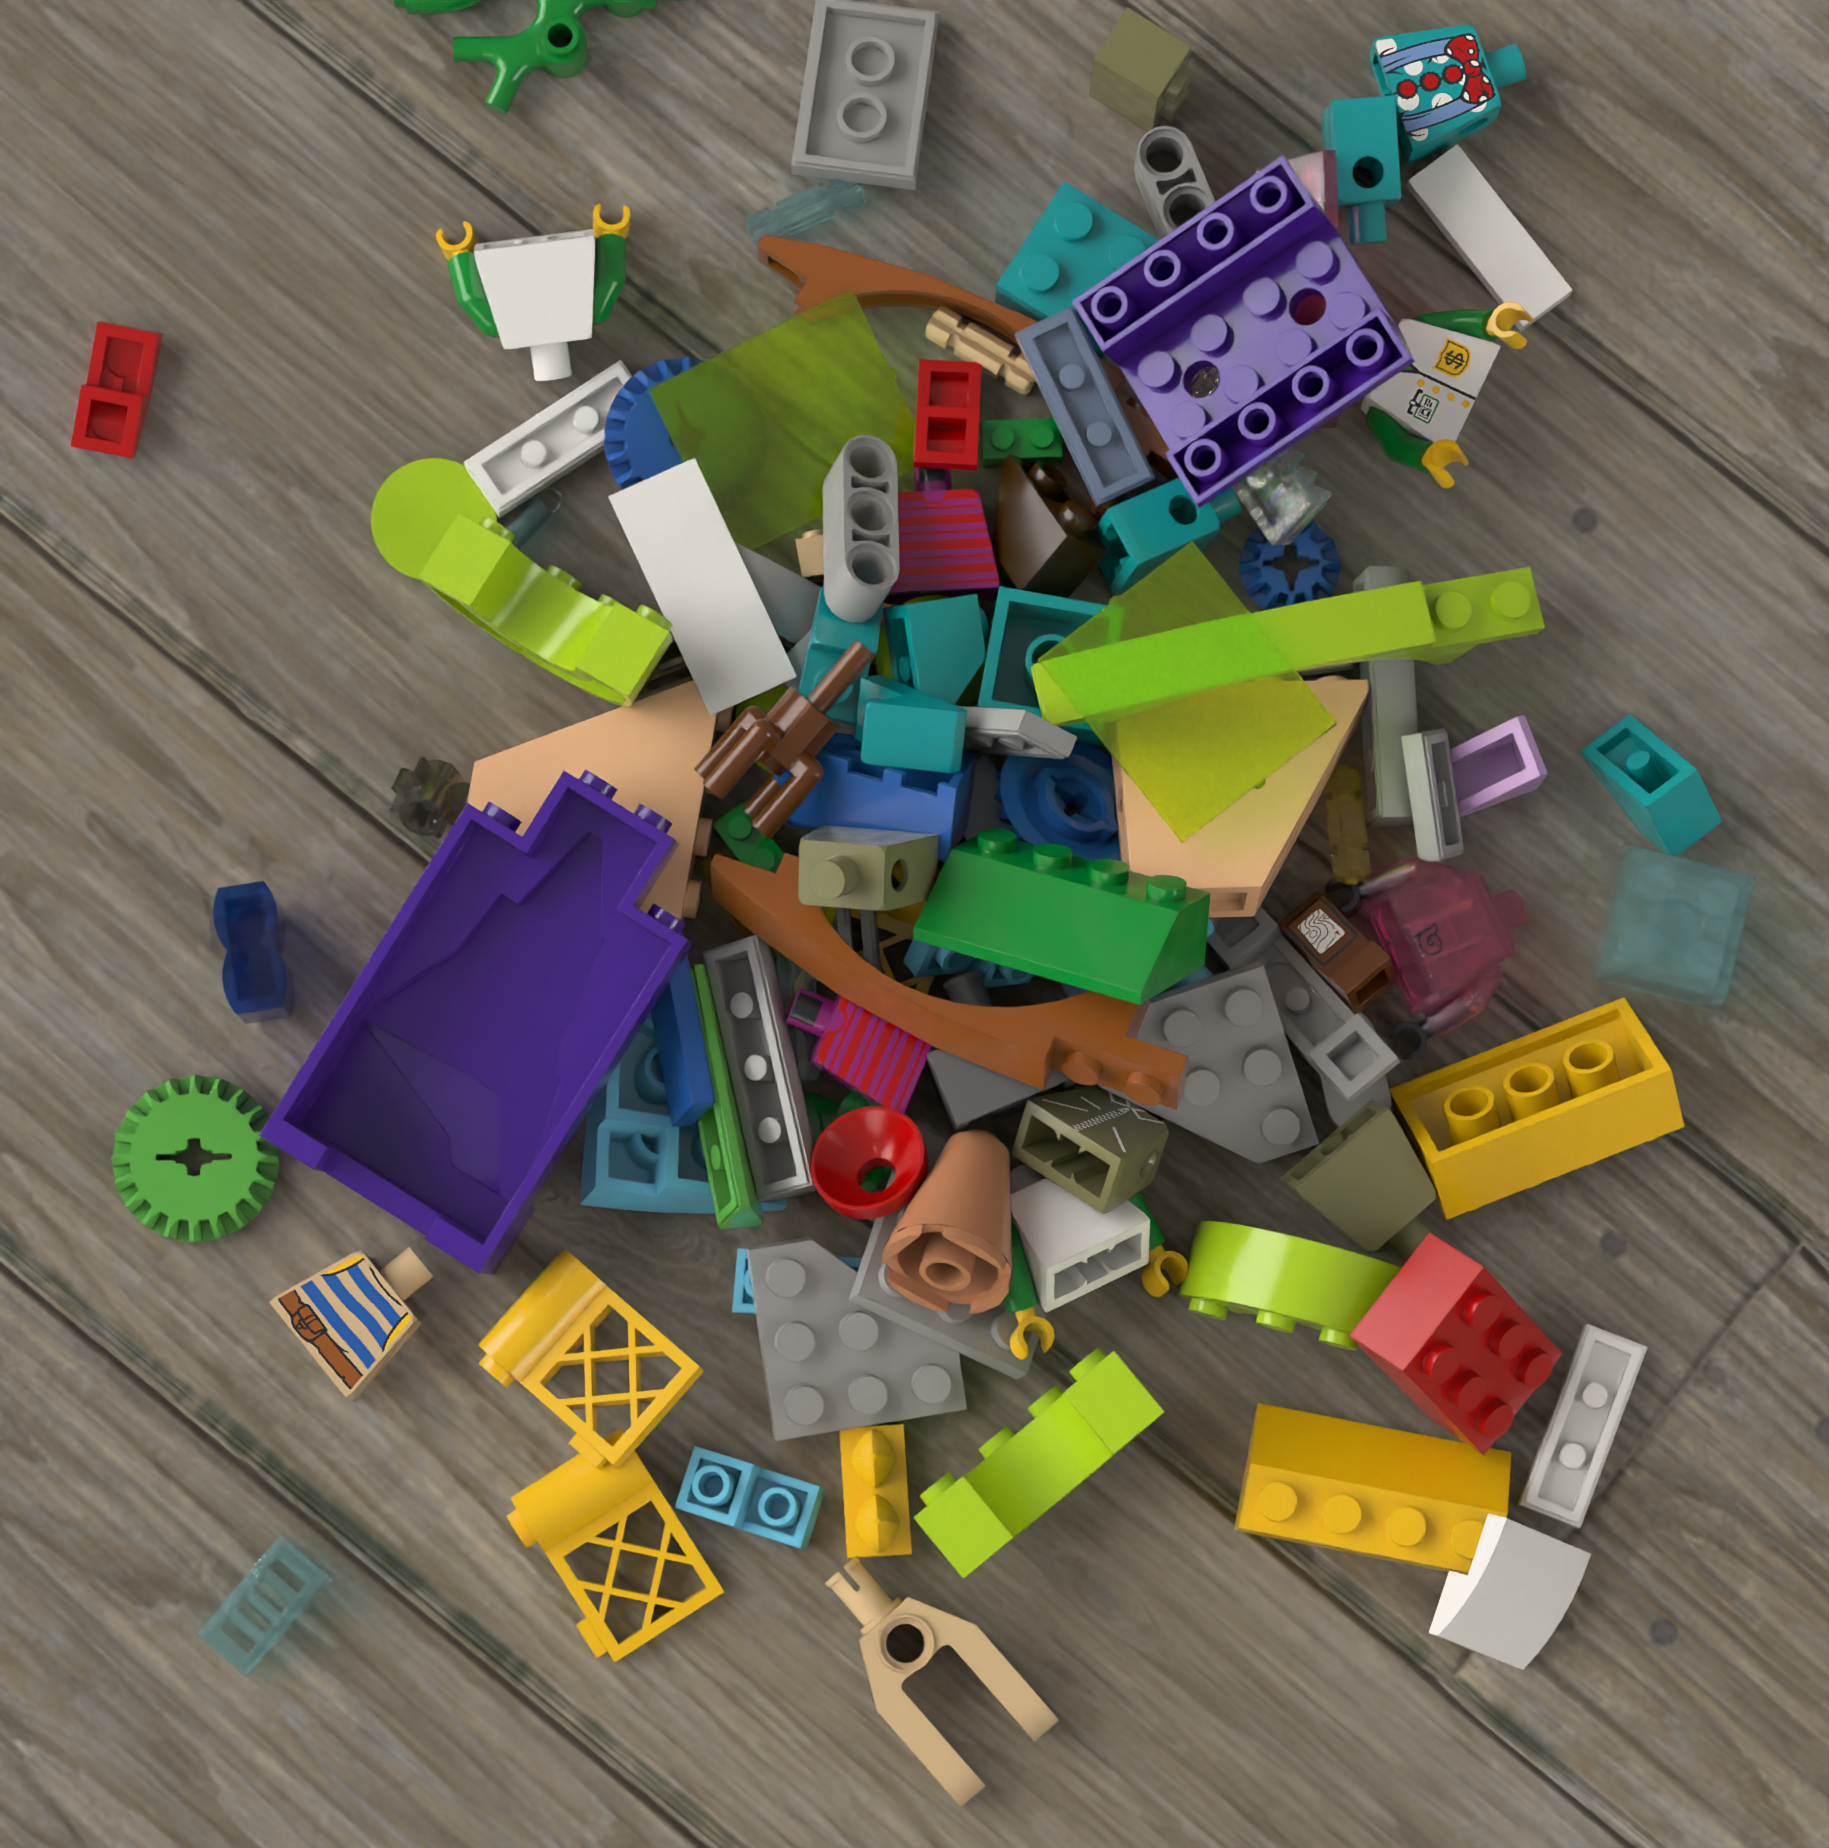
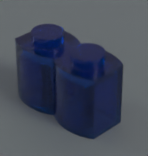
[213,881,295,1024]

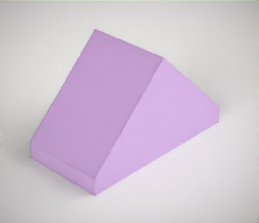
[1450,715,1548,818]

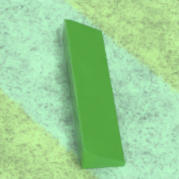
[690,964,764,1229]

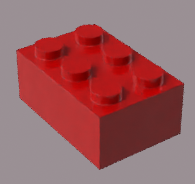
[1349,1232,1562,1455]

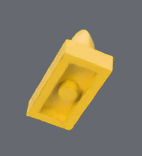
[839,1424,912,1559]

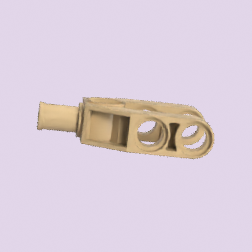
[825,1556,1059,1808]

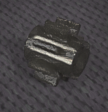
[390,757,470,838]

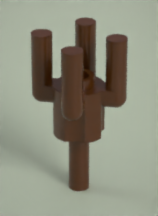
[694,639,876,839]

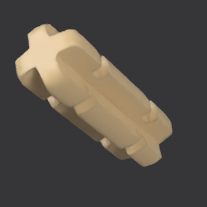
[925,306,1037,395]

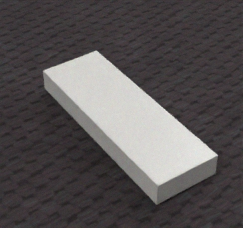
[1406,144,1572,332]
[464,360,632,518]
[1517,1324,1648,1529]

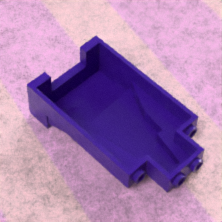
[259,769,693,1275]

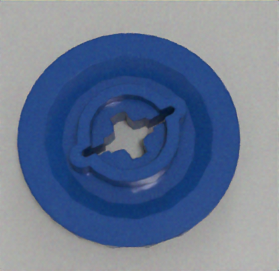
[604,356,768,513]
[994,740,1121,861]

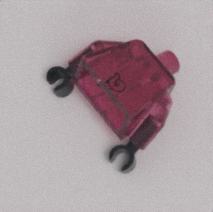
[1325,856,1527,1060]

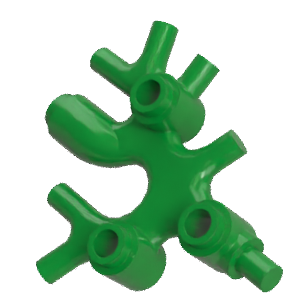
[394,0,688,115]

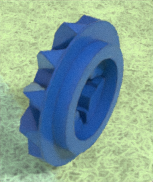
[1239,515,1341,610]

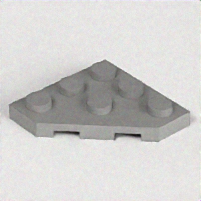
[1098,960,1319,1164]
[848,1125,1046,1380]
[746,1236,967,1441]

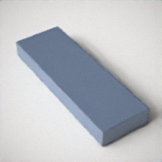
[1014,306,1155,508]

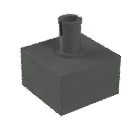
[926,969,1076,1134]

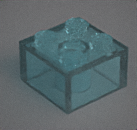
[1591,845,1755,1010]

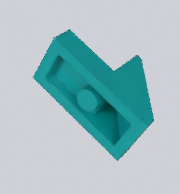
[798,587,883,726]
[855,675,967,773]

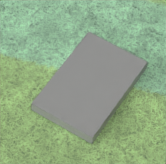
[791,0,940,190]

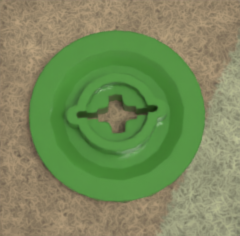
[111,1075,280,1242]

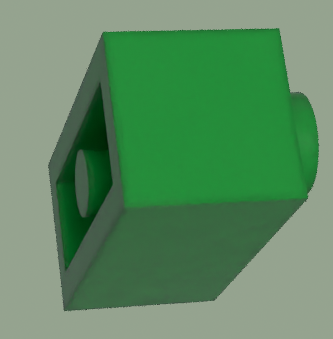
[981,418,1062,468]
[712,801,784,873]

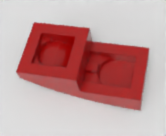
[70,321,163,459]
[913,359,982,471]

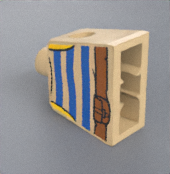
[269,1247,434,1401]

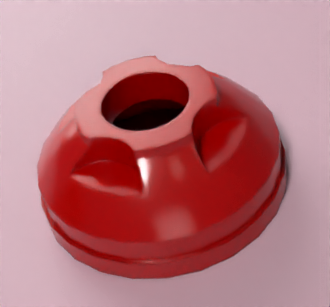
[810,1106,929,1219]

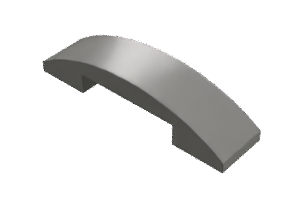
[1206,906,1400,1103]

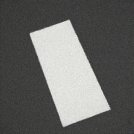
[608,458,797,716]

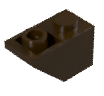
[992,454,1108,598]

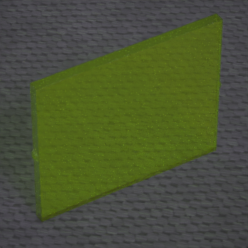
[647,289,915,550]
[1038,541,1337,844]

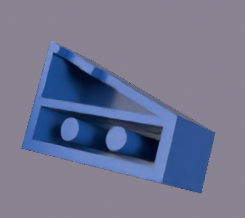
[773,732,976,862]

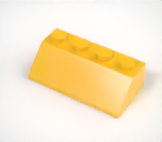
[1389,997,1685,1220]
[1234,1403,1512,1576]

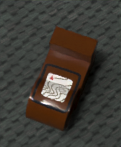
[1277,891,1398,1015]

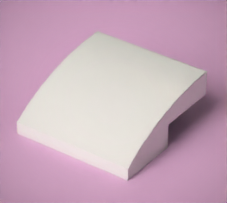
[1429,1513,1591,1670]

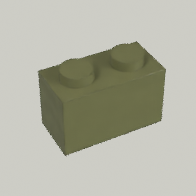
[1089,7,1194,132]

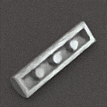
[1353,566,1418,828]
[702,935,817,1201]

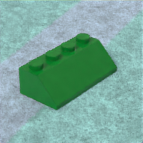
[913,828,1211,1005]

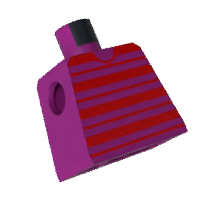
[883,460,999,605]
[785,987,932,1114]

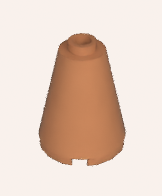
[882,1129,1012,1314]

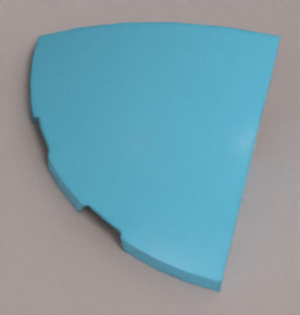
[580,1012,788,1214]

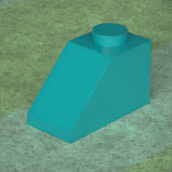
[883,594,989,705]
[1580,714,1722,859]

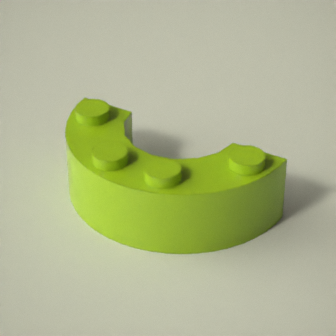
[418,513,673,707]
[1177,1221,1401,1351]
[913,1347,1165,1579]

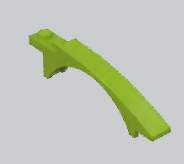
[1030,567,1545,727]

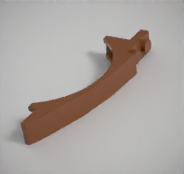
[757,234,1179,521]
[711,853,1188,1110]

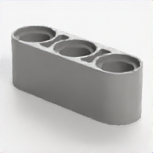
[1134,126,1215,240]
[822,435,900,623]

